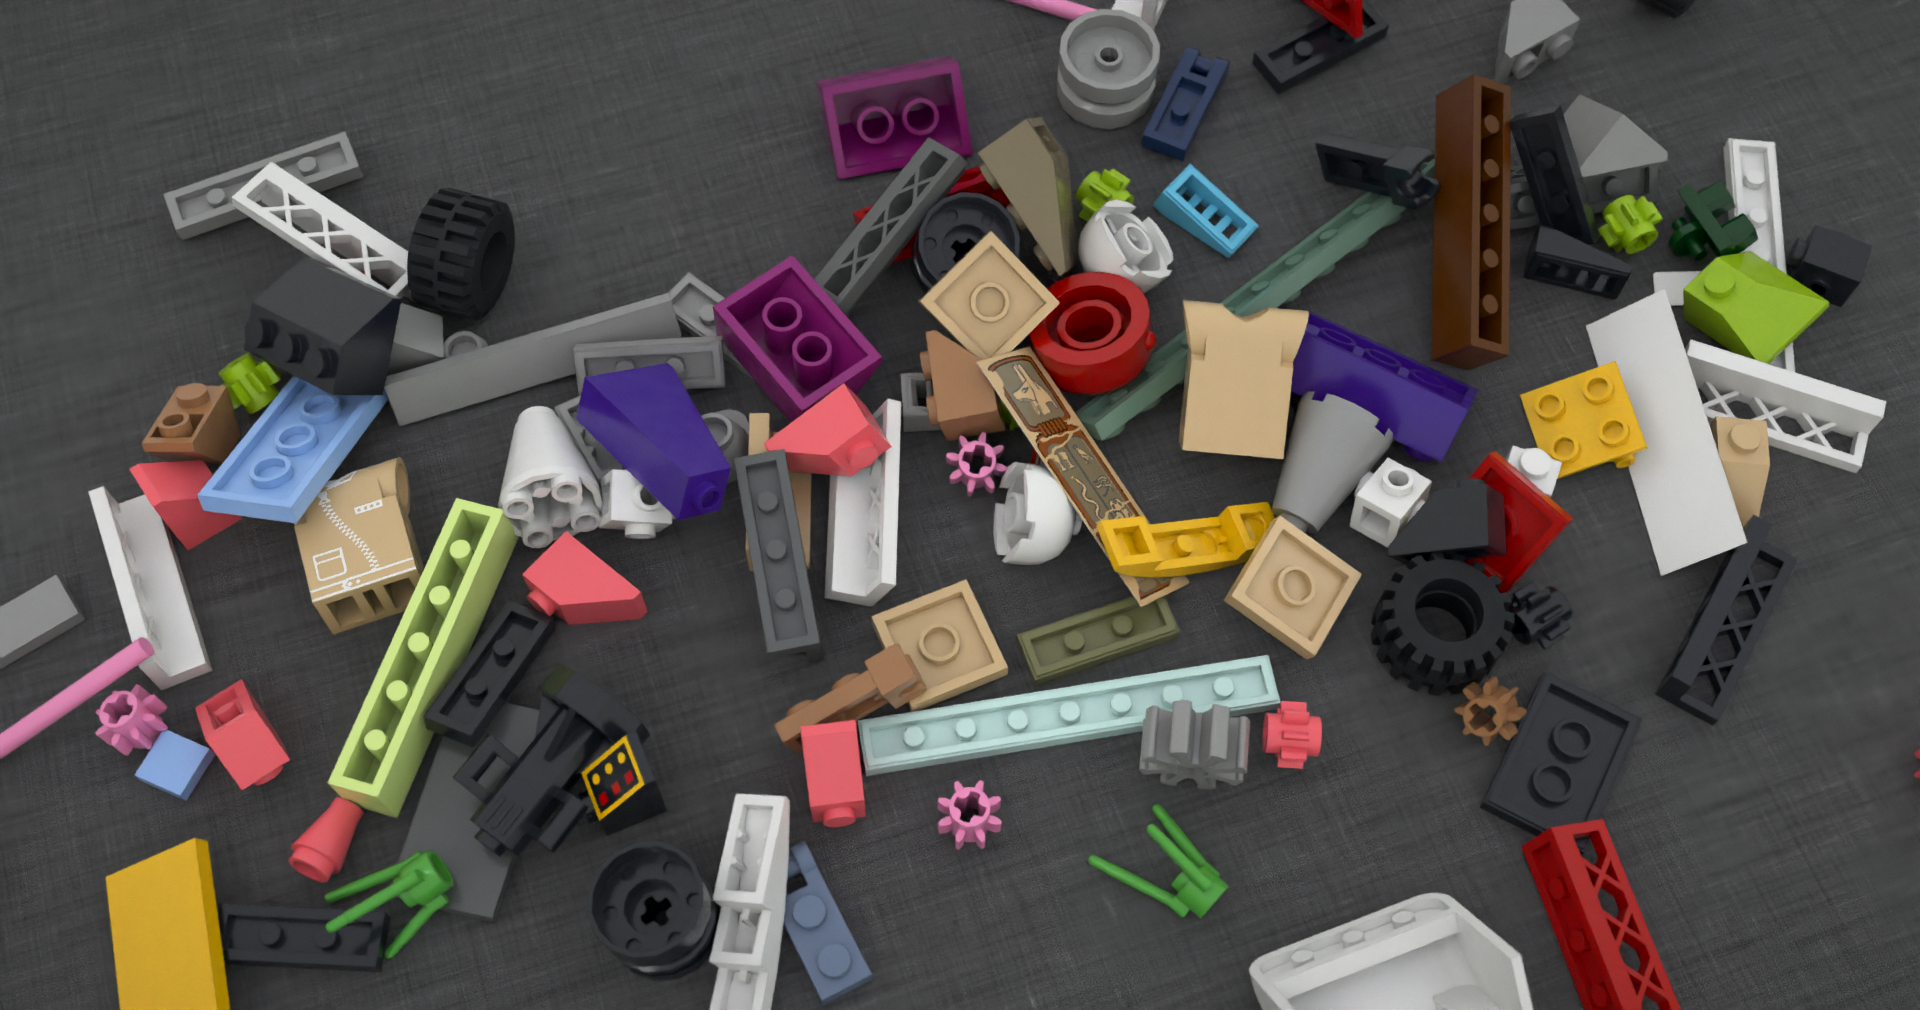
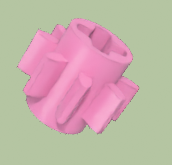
[946,432,1008,497]
[95,684,168,756]
[937,780,1002,850]

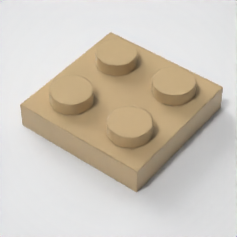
[918,231,1060,360]
[1223,515,1362,660]
[871,579,1008,712]

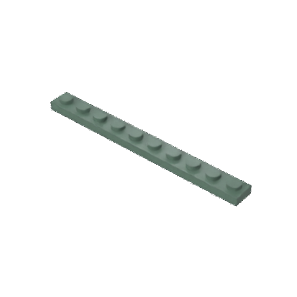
[1075,159,1435,441]

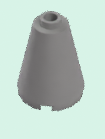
[1272,391,1394,534]

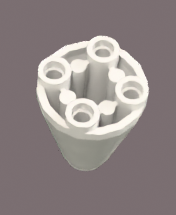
[498,406,603,548]

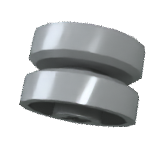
[1056,9,1160,129]

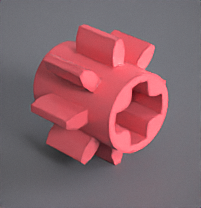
[1262,701,1322,769]

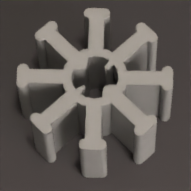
[1139,701,1250,789]

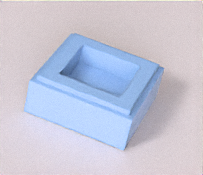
[135,730,215,801]

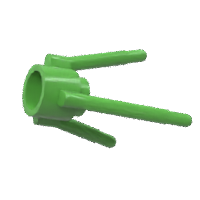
[1088,804,1229,919]
[324,850,454,959]

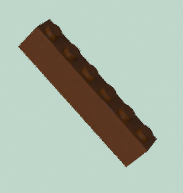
[1432,74,1511,370]

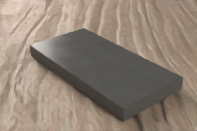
[390,703,539,923]

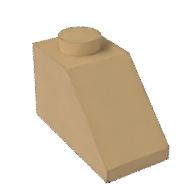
[1710,416,1770,527]

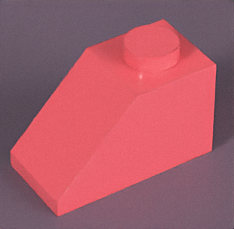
[763,383,892,477]
[129,460,242,551]
[522,531,648,625]
[195,679,290,790]
[800,720,866,827]

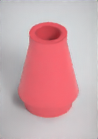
[288,797,364,883]

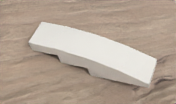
[709,794,790,1010]

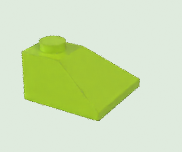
[1683,251,1829,364]

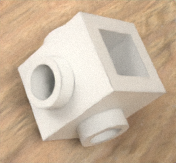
[1349,458,1432,548]
[599,469,675,539]

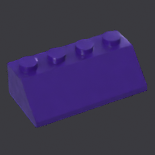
[1290,308,1479,462]

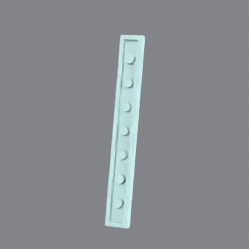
[858,655,1281,776]

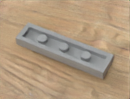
[163,131,364,240]

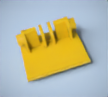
[1520,361,1648,479]

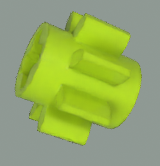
[1076,169,1134,222]
[1598,195,1663,254]
[218,353,281,414]

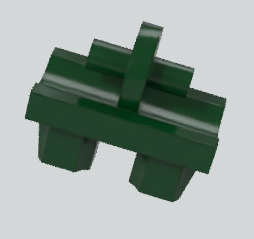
[1668,181,1759,261]

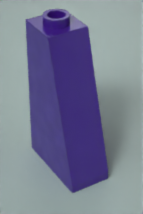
[576,363,731,520]

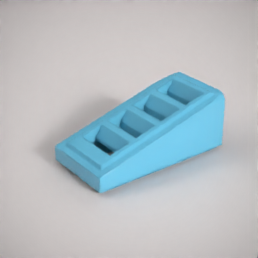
[1153,164,1259,259]

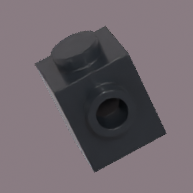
[1786,225,1872,307]

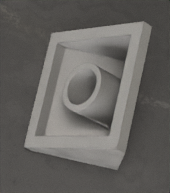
[1563,94,1668,177]

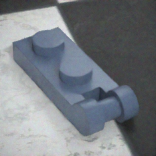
[783,841,873,1005]

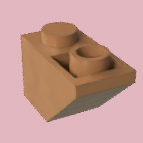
[920,330,1005,441]
[141,383,241,464]

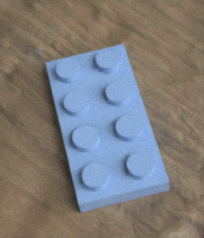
[197,376,389,524]

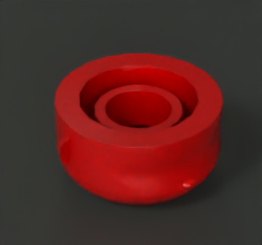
[1027,272,1157,395]

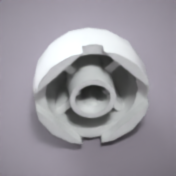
[1078,199,1173,294]
[993,461,1082,565]

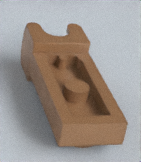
[774,643,927,754]

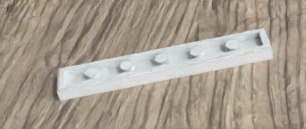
[1723,138,1795,372]

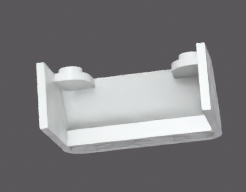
[1249,893,1533,1010]

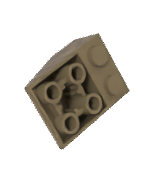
[978,117,1079,276]

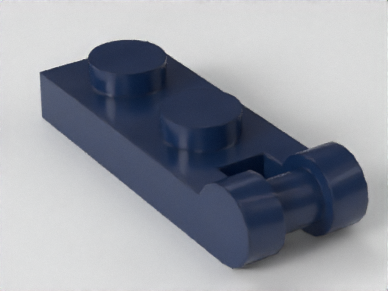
[1141,46,1230,161]

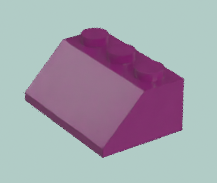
[816,56,973,179]
[713,255,882,422]

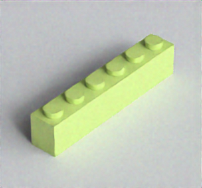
[328,498,519,818]

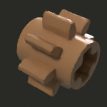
[1454,676,1527,746]

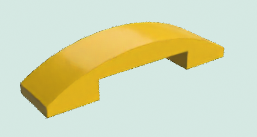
[1096,502,1275,578]

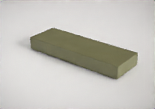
[1016,596,1180,687]

